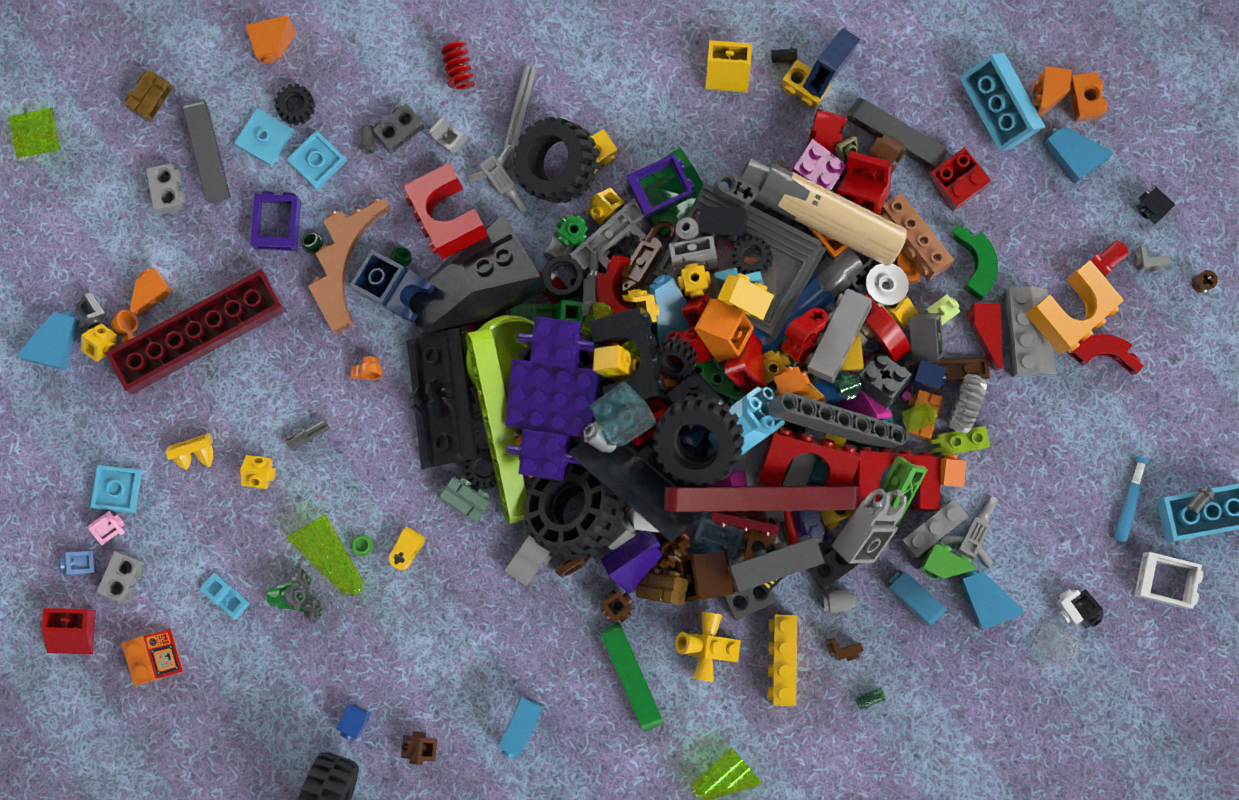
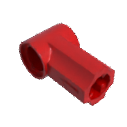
[1091,240,1129,277]

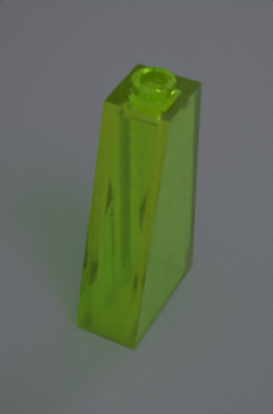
[286,514,367,597]

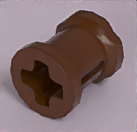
[1192,270,1218,293]

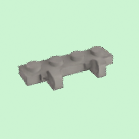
[569,198,646,272]

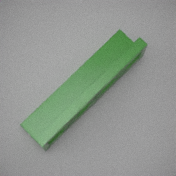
[880,456,928,545]

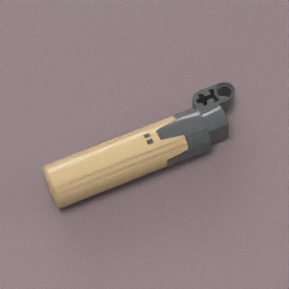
[713,158,907,266]

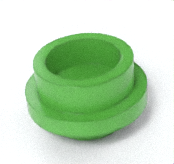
[351,535,374,557]

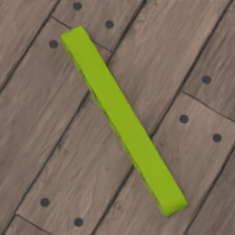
[466,328,527,524]

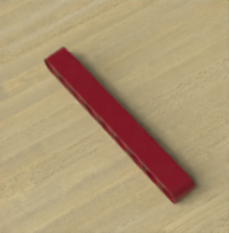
[664,485,860,512]

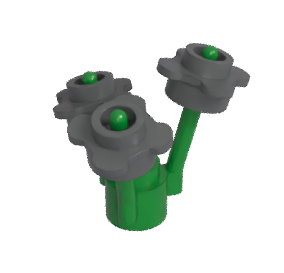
[267,569,323,623]

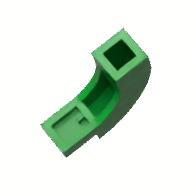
[949,225,998,301]
[509,300,583,325]

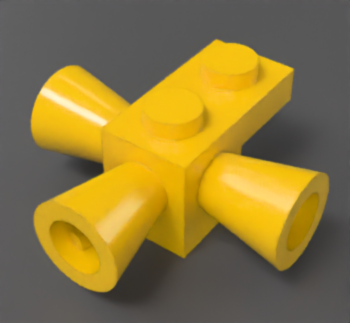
[675,612,741,682]

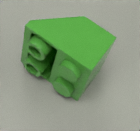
[916,543,976,580]

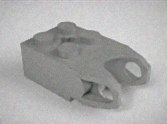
[832,489,907,563]

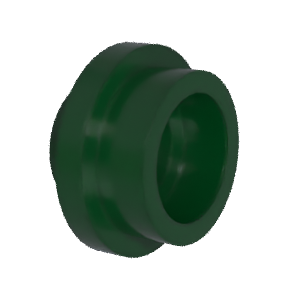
[302,232,323,253]
[390,247,412,267]

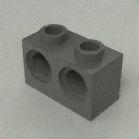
[373,103,424,155]
[724,587,777,621]

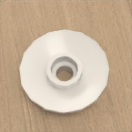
[866,264,909,305]

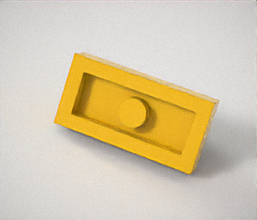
[166,433,213,470]

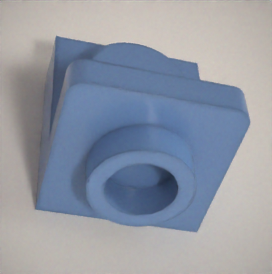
[59,551,94,577]

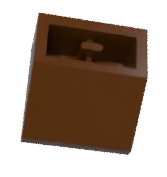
[676,550,734,602]

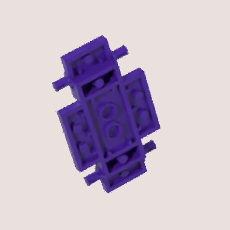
[505,317,600,481]

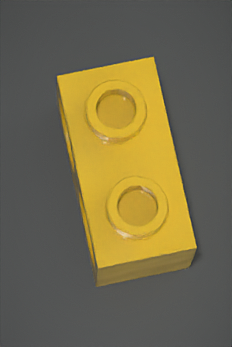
[781,59,832,109]
[593,345,640,383]

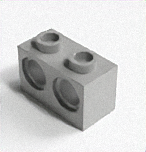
[146,163,186,215]
[96,551,145,603]

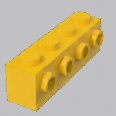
[768,615,797,706]

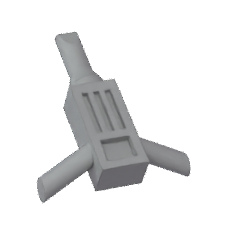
[466,144,528,213]
[939,496,998,569]

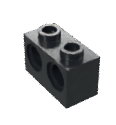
[807,545,860,590]

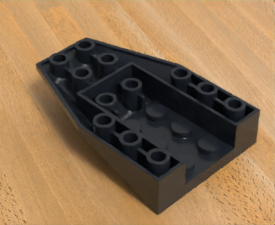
[409,213,546,336]

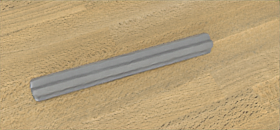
[503,66,536,168]

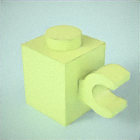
[924,294,960,326]

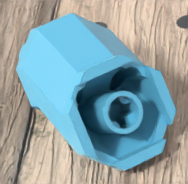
[709,387,785,455]

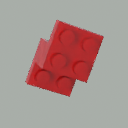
[837,151,892,215]

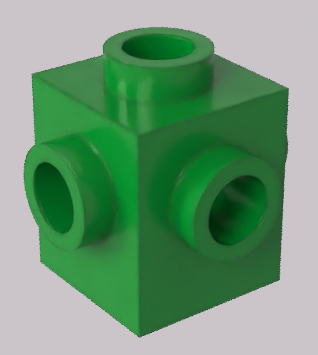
[554,214,588,248]

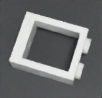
[1134,552,1203,609]

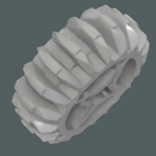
[948,374,987,433]

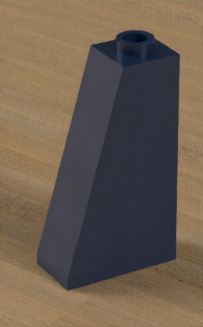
[803,28,860,99]

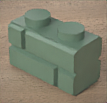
[439,476,492,524]

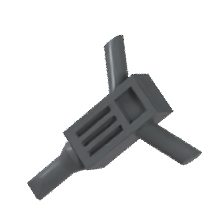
[582,252,605,319]

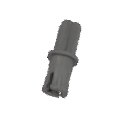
[286,420,329,451]

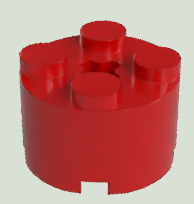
[806,109,847,155]

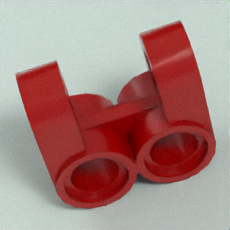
[781,308,828,364]

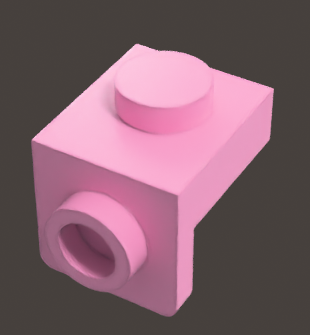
[87,511,125,545]

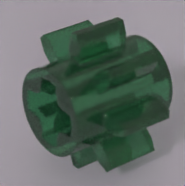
[834,370,862,400]

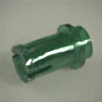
[855,687,886,710]

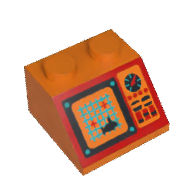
[122,629,183,686]

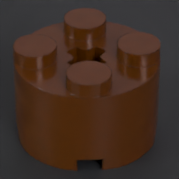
[868,131,906,175]

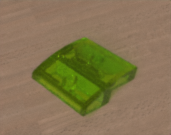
[9,108,61,159]

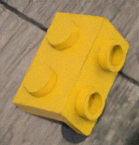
[622,289,659,322]

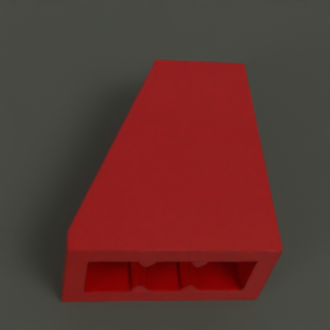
[725,332,766,393]

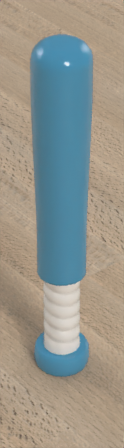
[1114,456,1149,543]

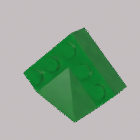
[626,147,704,240]

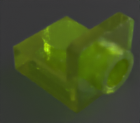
[901,402,938,434]

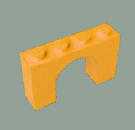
[1026,260,1124,355]

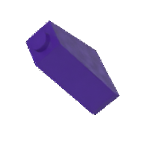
[601,530,663,594]

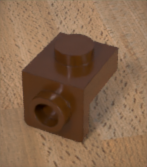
[827,638,864,661]

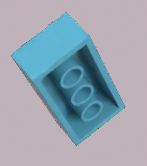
[959,53,1045,152]
[1156,484,1239,543]

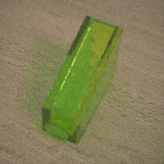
[691,747,762,800]

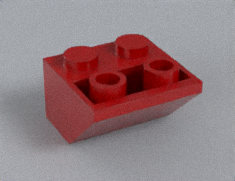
[930,147,992,212]
[41,608,96,654]

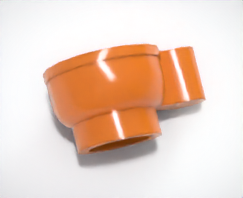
[110,310,138,343]
[350,356,382,380]

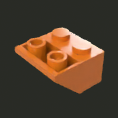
[1031,66,1072,117]
[694,298,754,362]

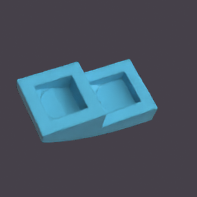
[714,268,763,285]
[199,573,250,620]

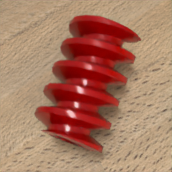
[441,41,475,89]

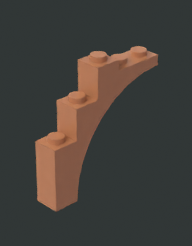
[308,198,391,335]

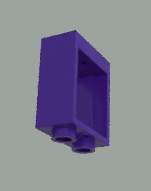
[626,154,695,220]
[250,191,301,251]

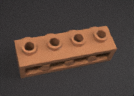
[880,193,954,281]

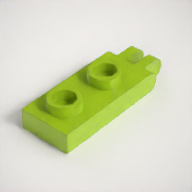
[928,426,990,457]

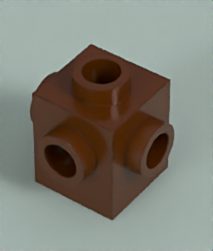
[601,590,634,623]
[401,731,438,765]

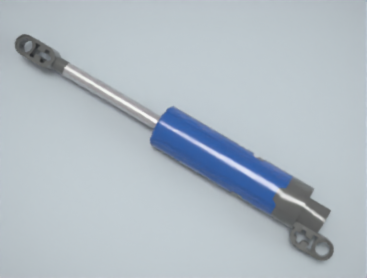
[647,247,881,441]

